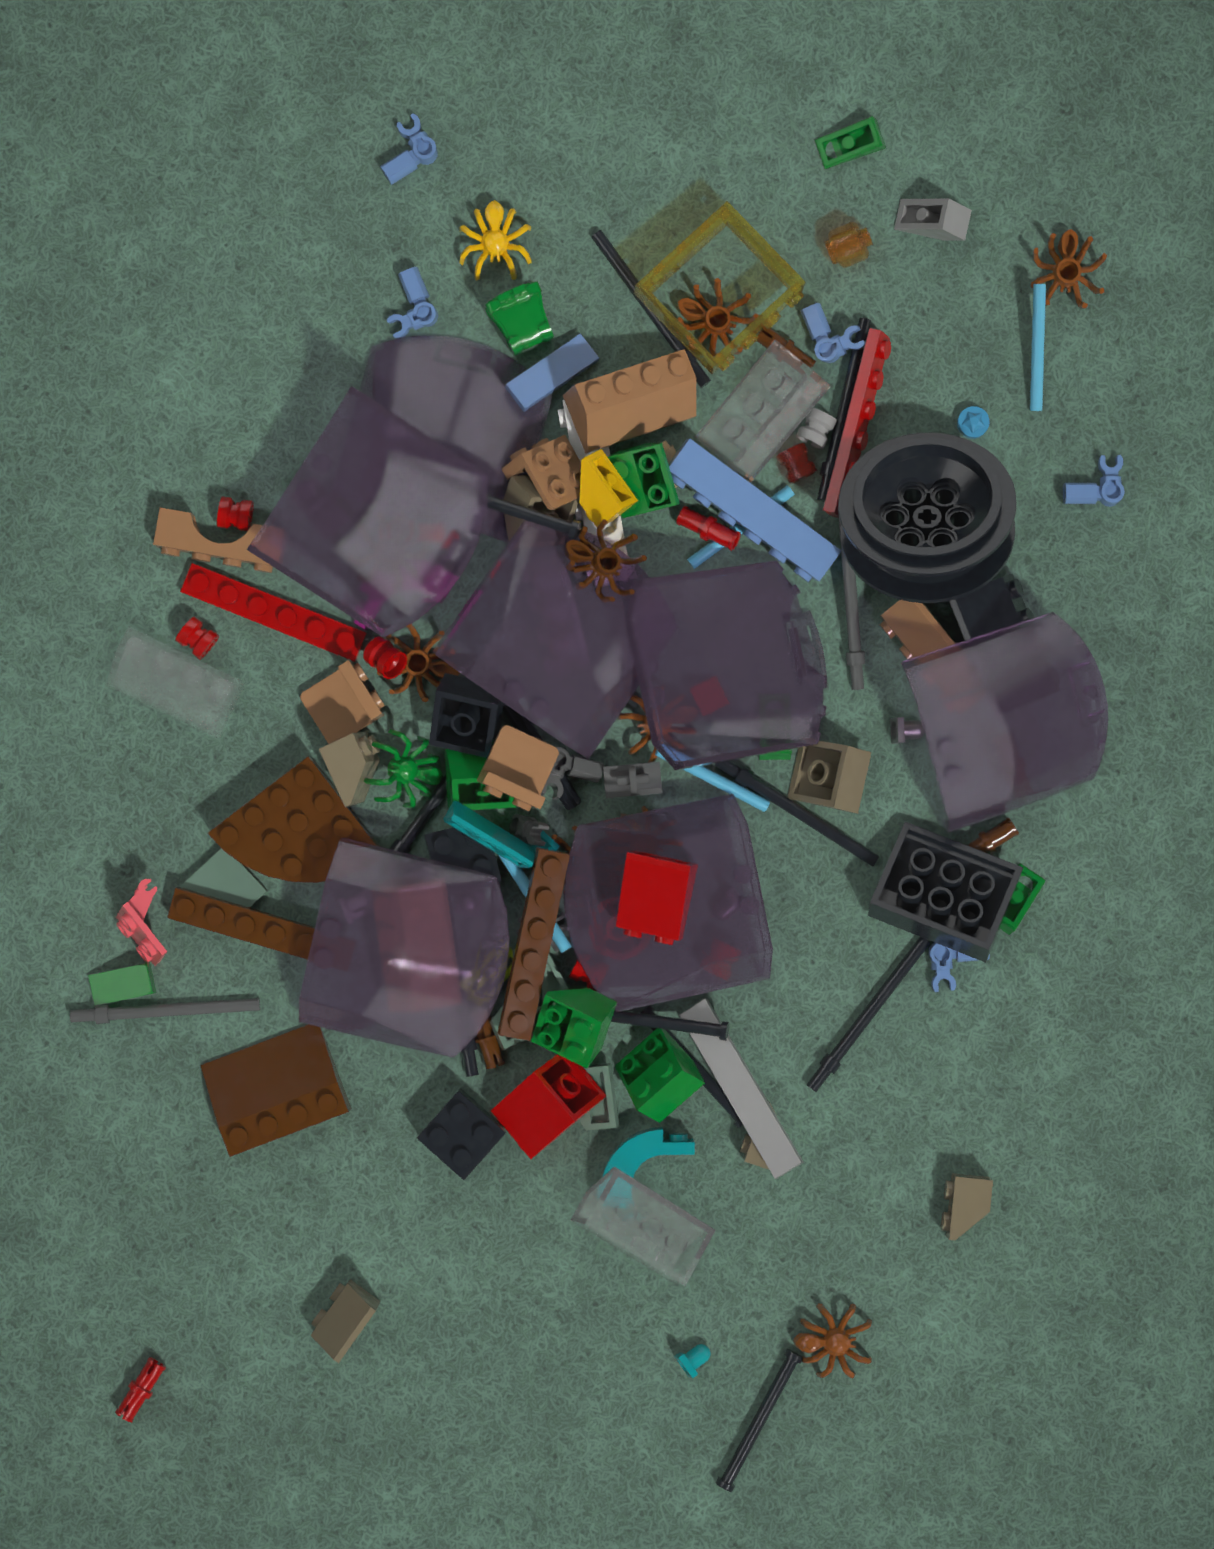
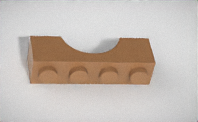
[153,507,287,573]

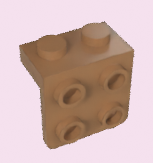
[502,435,581,510]
[300,660,385,744]
[477,725,559,811]

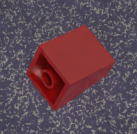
[616,850,698,945]
[491,1054,606,1159]

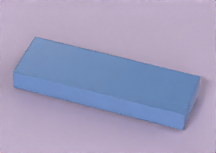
[505,333,599,412]

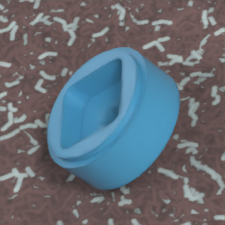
[957,406,989,439]

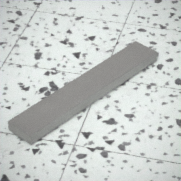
[679,999,804,1179]

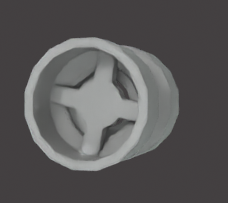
[796,407,837,449]

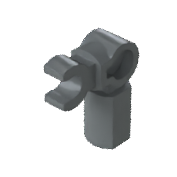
[541,747,604,800]
[500,814,549,873]

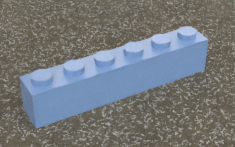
[668,438,841,582]

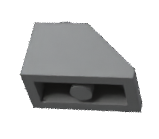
[894,198,972,241]

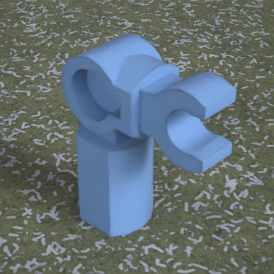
[380,113,438,185]
[387,267,438,339]
[800,303,866,363]
[1063,455,1125,507]
[928,942,990,992]

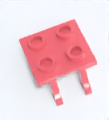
[116,879,167,966]

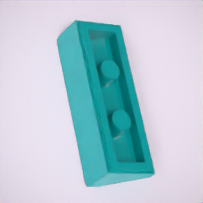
[443,801,534,868]

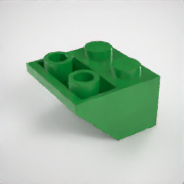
[607,442,680,518]
[445,749,516,810]
[531,988,617,1069]
[615,1028,705,1123]

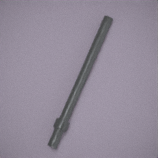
[838,502,865,690]
[70,998,260,1024]

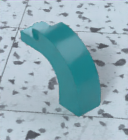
[600,1127,695,1207]

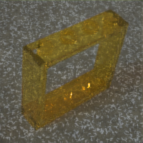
[634,201,806,374]

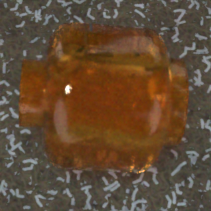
[824,221,873,268]

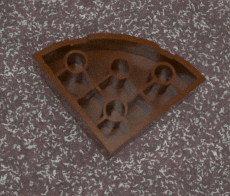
[208,756,387,883]

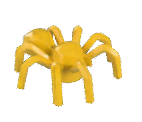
[459,200,532,280]

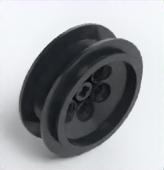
[839,432,1017,603]

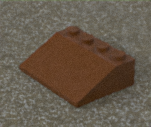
[201,1020,352,1157]

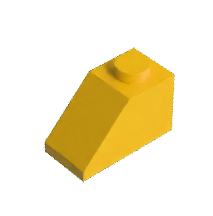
[579,449,638,527]

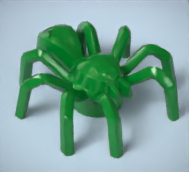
[364,729,443,808]

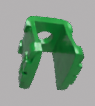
[485,281,554,356]

